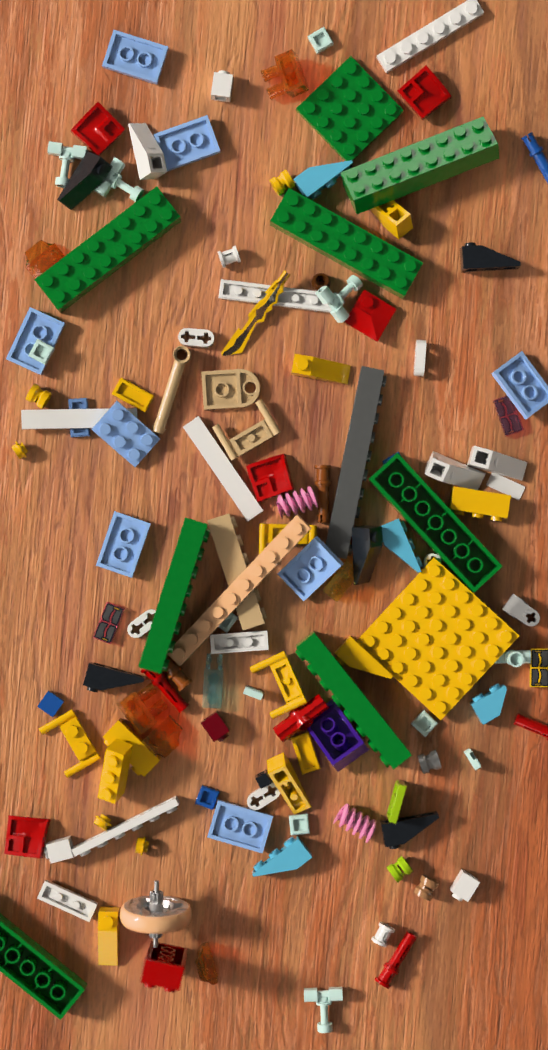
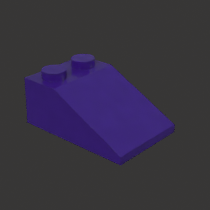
[307,699,369,772]

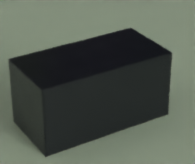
[255,770,272,789]

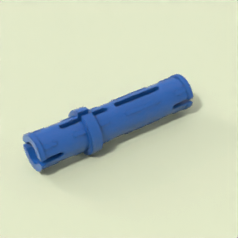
[522,132,548,184]

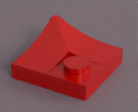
[397,65,452,120]
[71,102,125,156]
[344,289,397,342]
[246,454,294,502]
[4,815,51,858]

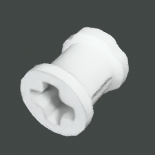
[218,246,241,268]
[371,922,395,947]

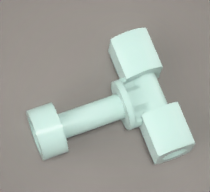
[47,141,88,188]
[95,157,144,202]
[315,275,363,323]
[494,650,531,667]
[304,987,343,1033]

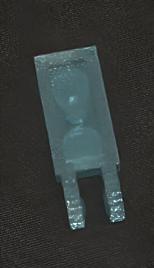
[202,654,224,709]

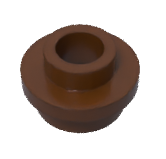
[311,273,331,291]

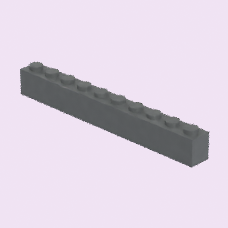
[325,366,387,559]

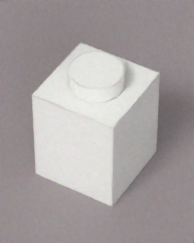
[211,70,233,102]
[44,836,74,863]
[450,869,480,902]

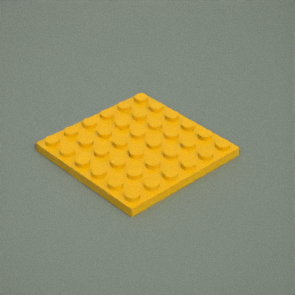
[356,558,519,720]

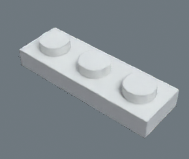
[210,630,269,654]
[37,880,98,922]

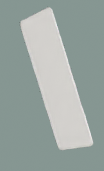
[486,473,525,500]

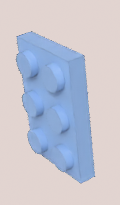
[102,30,169,85]
[154,115,221,172]
[6,307,65,376]
[491,351,548,420]
[92,401,160,467]
[96,511,151,578]
[278,536,344,601]
[207,799,273,854]

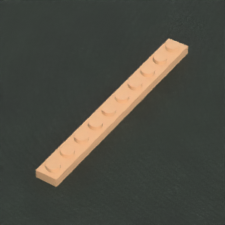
[168,515,312,666]

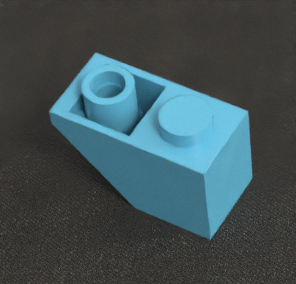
[470,683,507,725]

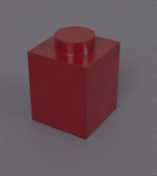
[201,711,230,742]

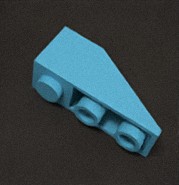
[293,160,353,200]
[382,518,423,573]
[252,836,312,877]

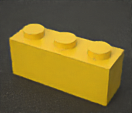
[449,486,511,522]
[103,718,161,777]
[97,739,133,804]

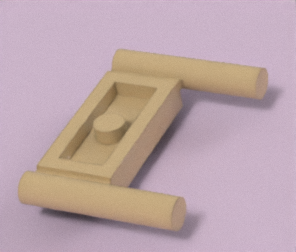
[212,399,281,461]

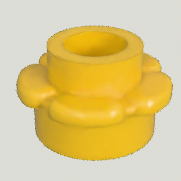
[12,441,28,459]
[94,814,112,831]
[135,837,149,856]

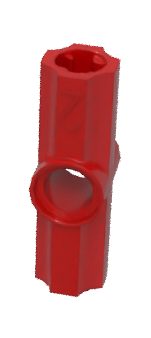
[273,694,329,742]

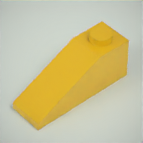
[370,200,413,239]
[291,354,351,384]
[334,636,393,679]
[267,752,311,815]
[98,907,120,966]

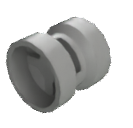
[417,750,442,774]

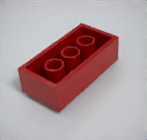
[140,941,188,992]

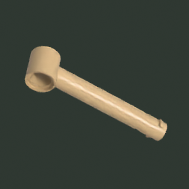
[152,346,191,434]

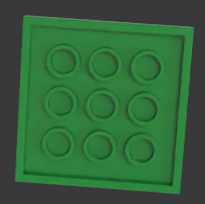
[296,56,404,161]

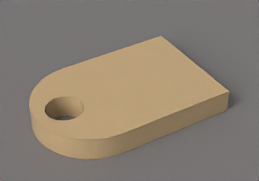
[201,369,260,410]

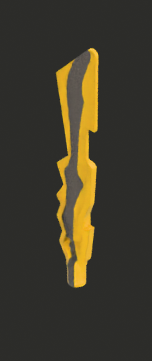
[221,271,290,356]

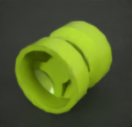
[387,856,413,883]

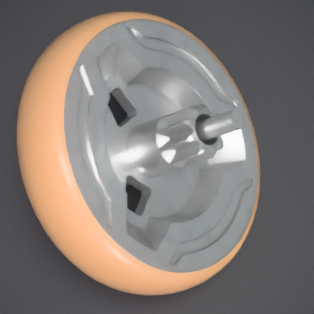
[120,880,192,948]

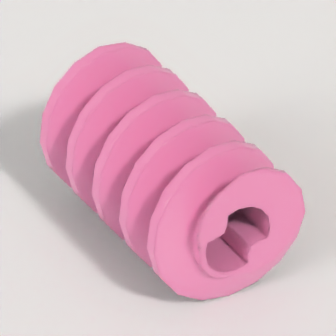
[276,486,318,519]
[333,804,376,843]

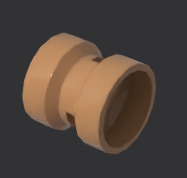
[414,874,439,901]

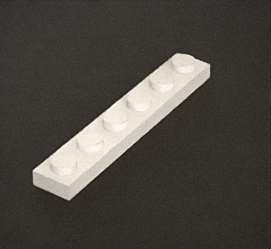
[376,0,484,74]
[72,795,180,857]

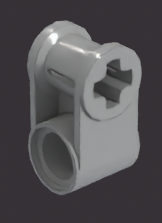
[502,594,540,626]

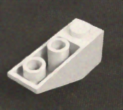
[128,123,167,180]
[467,446,527,481]
[425,451,486,490]

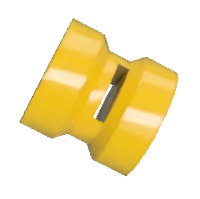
[269,170,295,196]
[26,383,52,409]

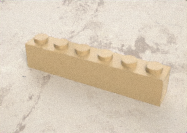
[207,514,267,630]

